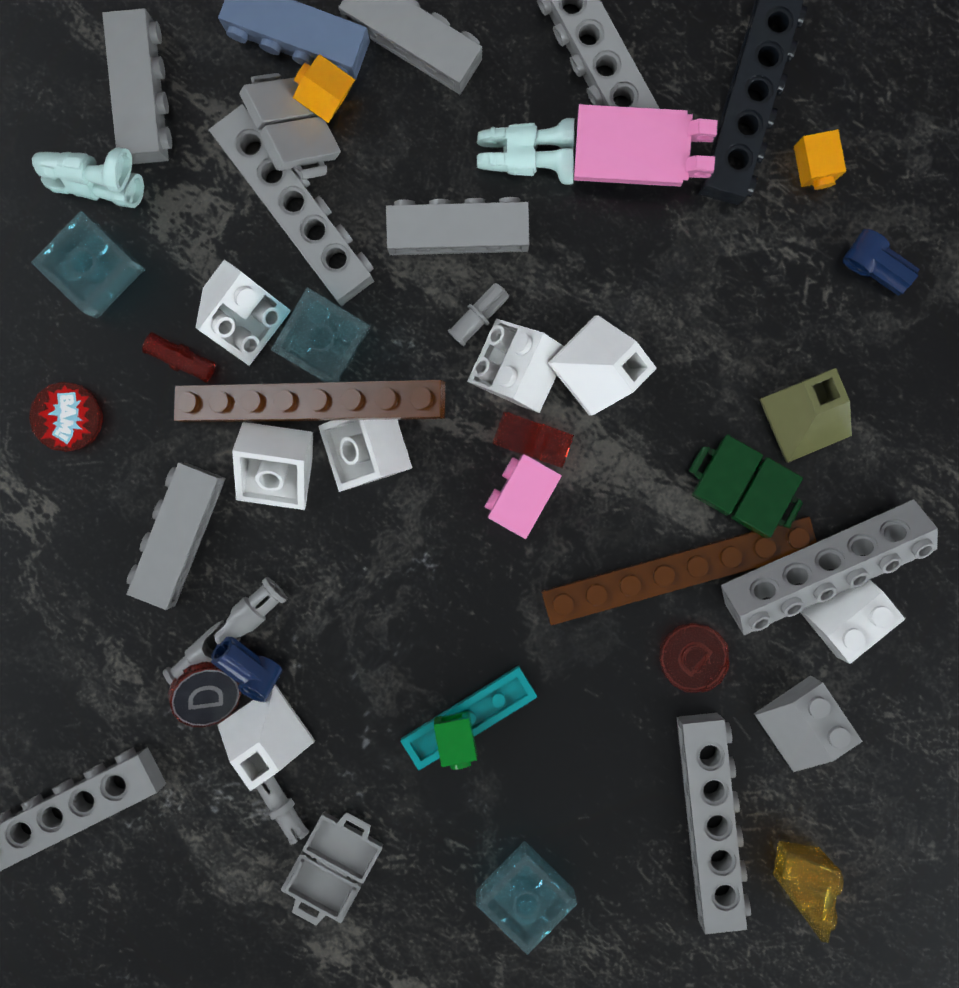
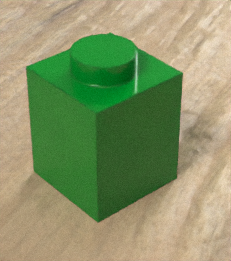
[434,711,477,770]

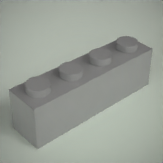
[338,0,482,95]
[102,8,172,164]
[386,197,529,255]
[126,463,226,610]

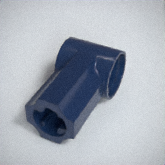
[843,229,920,296]
[211,637,283,702]

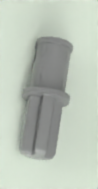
[448,283,509,347]

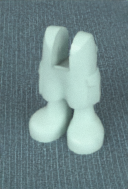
[477,118,575,185]
[32,147,144,208]

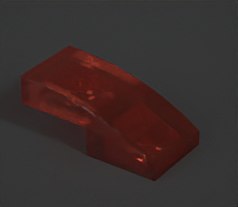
[492,412,574,468]

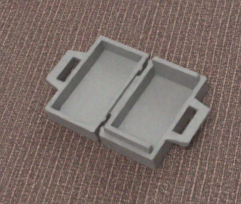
[239,73,341,180]
[281,812,383,925]

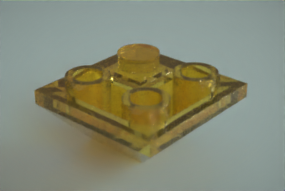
[773,841,843,943]

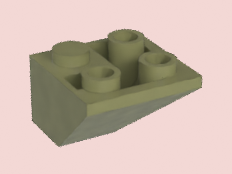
[759,368,852,463]

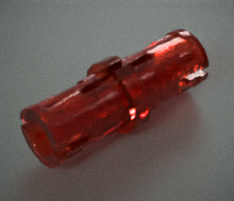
[142,332,216,383]

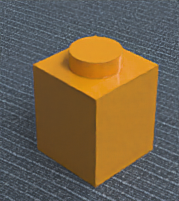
[292,54,355,123]
[794,129,846,190]

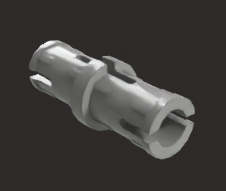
[255,775,309,845]

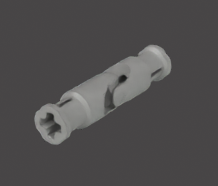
[163,577,288,690]

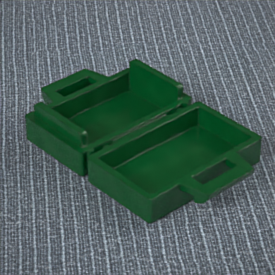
[689,434,803,539]

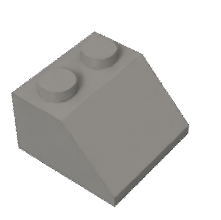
[754,675,863,772]

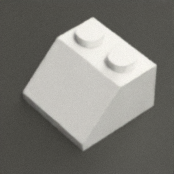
[318,419,412,492]
[232,422,313,510]
[800,580,905,664]

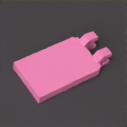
[574,104,718,187]

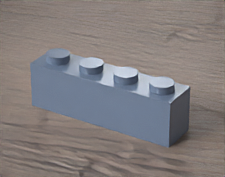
[218,0,370,80]

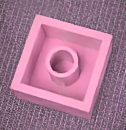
[485,454,562,539]

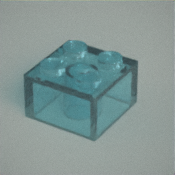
[31,211,145,319]
[271,287,372,382]
[476,841,577,955]

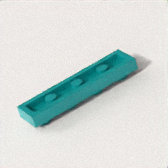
[400,665,537,770]

